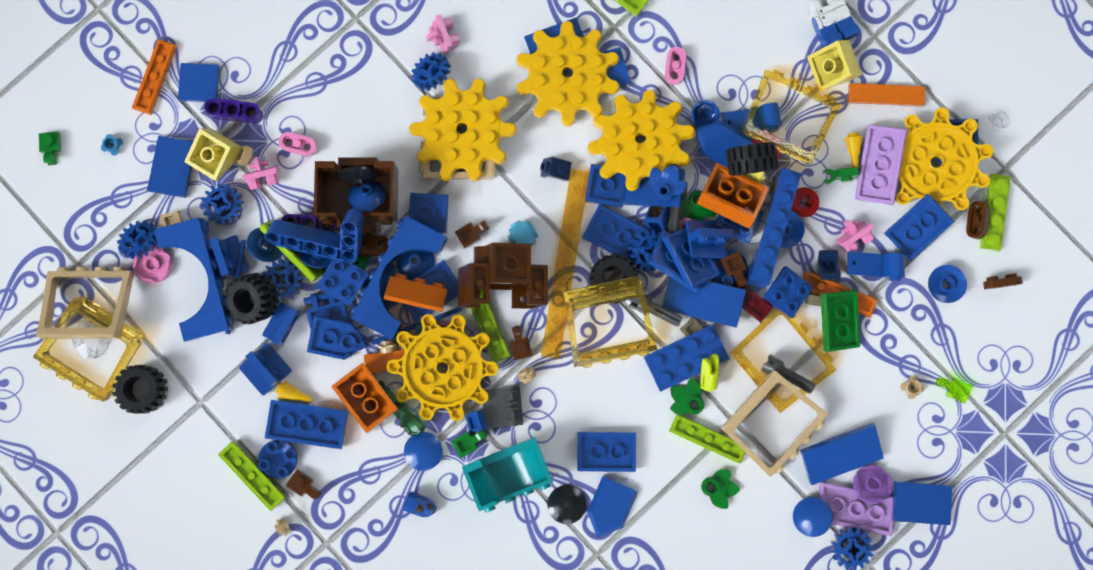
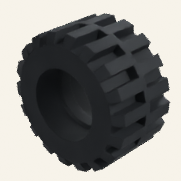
[726,142,779,176]
[589,254,638,304]
[225,273,279,324]
[112,365,168,414]

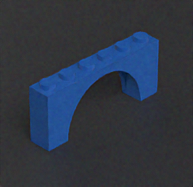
[745,168,801,290]
[351,215,448,340]
[154,218,234,342]

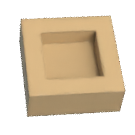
[234,146,253,166]
[159,211,183,227]

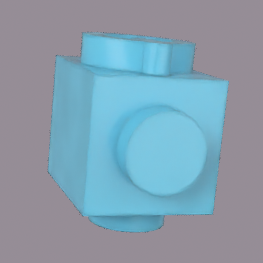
[507,220,538,246]

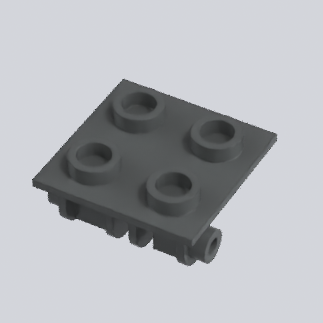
[483,386,523,428]

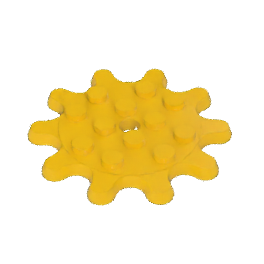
[516,21,620,127]
[409,78,517,181]
[587,90,695,191]
[896,107,993,210]
[387,314,498,421]

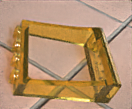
[741,69,841,164]
[563,276,657,368]
[33,296,146,402]
[730,309,837,413]

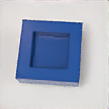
[465,410,488,434]

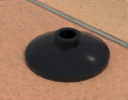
[339,166,378,187]
[547,485,586,524]

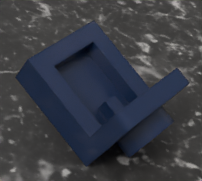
[540,157,572,181]
[817,250,841,280]

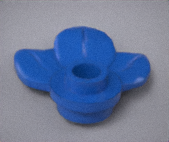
[649,165,687,202]

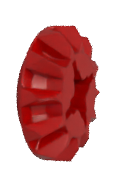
[791,187,819,218]

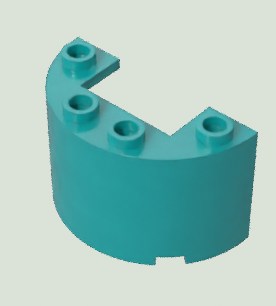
[462,437,553,513]

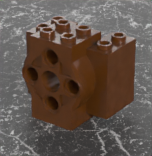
[314,157,399,236]
[458,243,548,309]

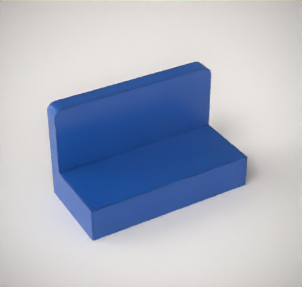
[262,302,301,346]

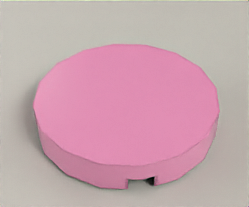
[133,246,173,284]

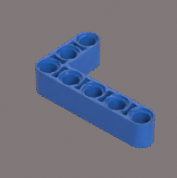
[265,209,364,263]

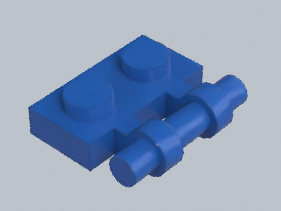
[303,292,349,329]

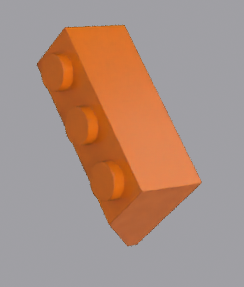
[697,163,769,229]
[384,273,448,312]
[331,363,398,434]

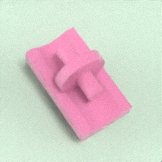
[426,15,460,54]
[242,157,280,190]
[835,219,874,252]

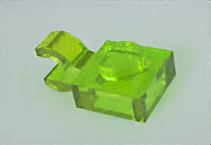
[935,378,972,404]

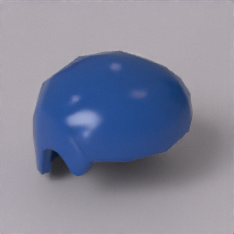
[691,99,720,128]

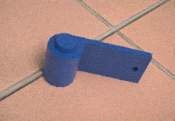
[721,102,782,133]
[847,251,905,281]

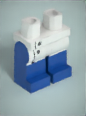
[809,0,861,48]

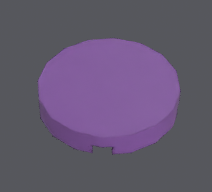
[852,465,893,504]

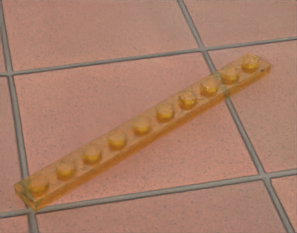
[541,169,590,359]

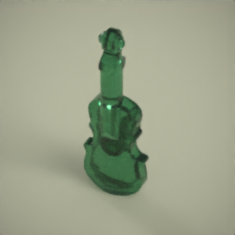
[378,381,426,436]

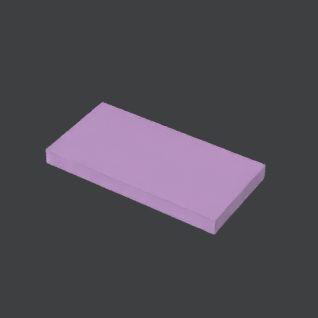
[855,124,907,206]
[817,482,894,536]

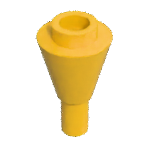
[844,132,863,168]
[276,380,312,404]

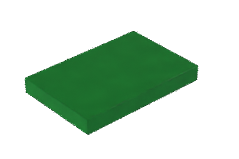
[820,290,860,352]

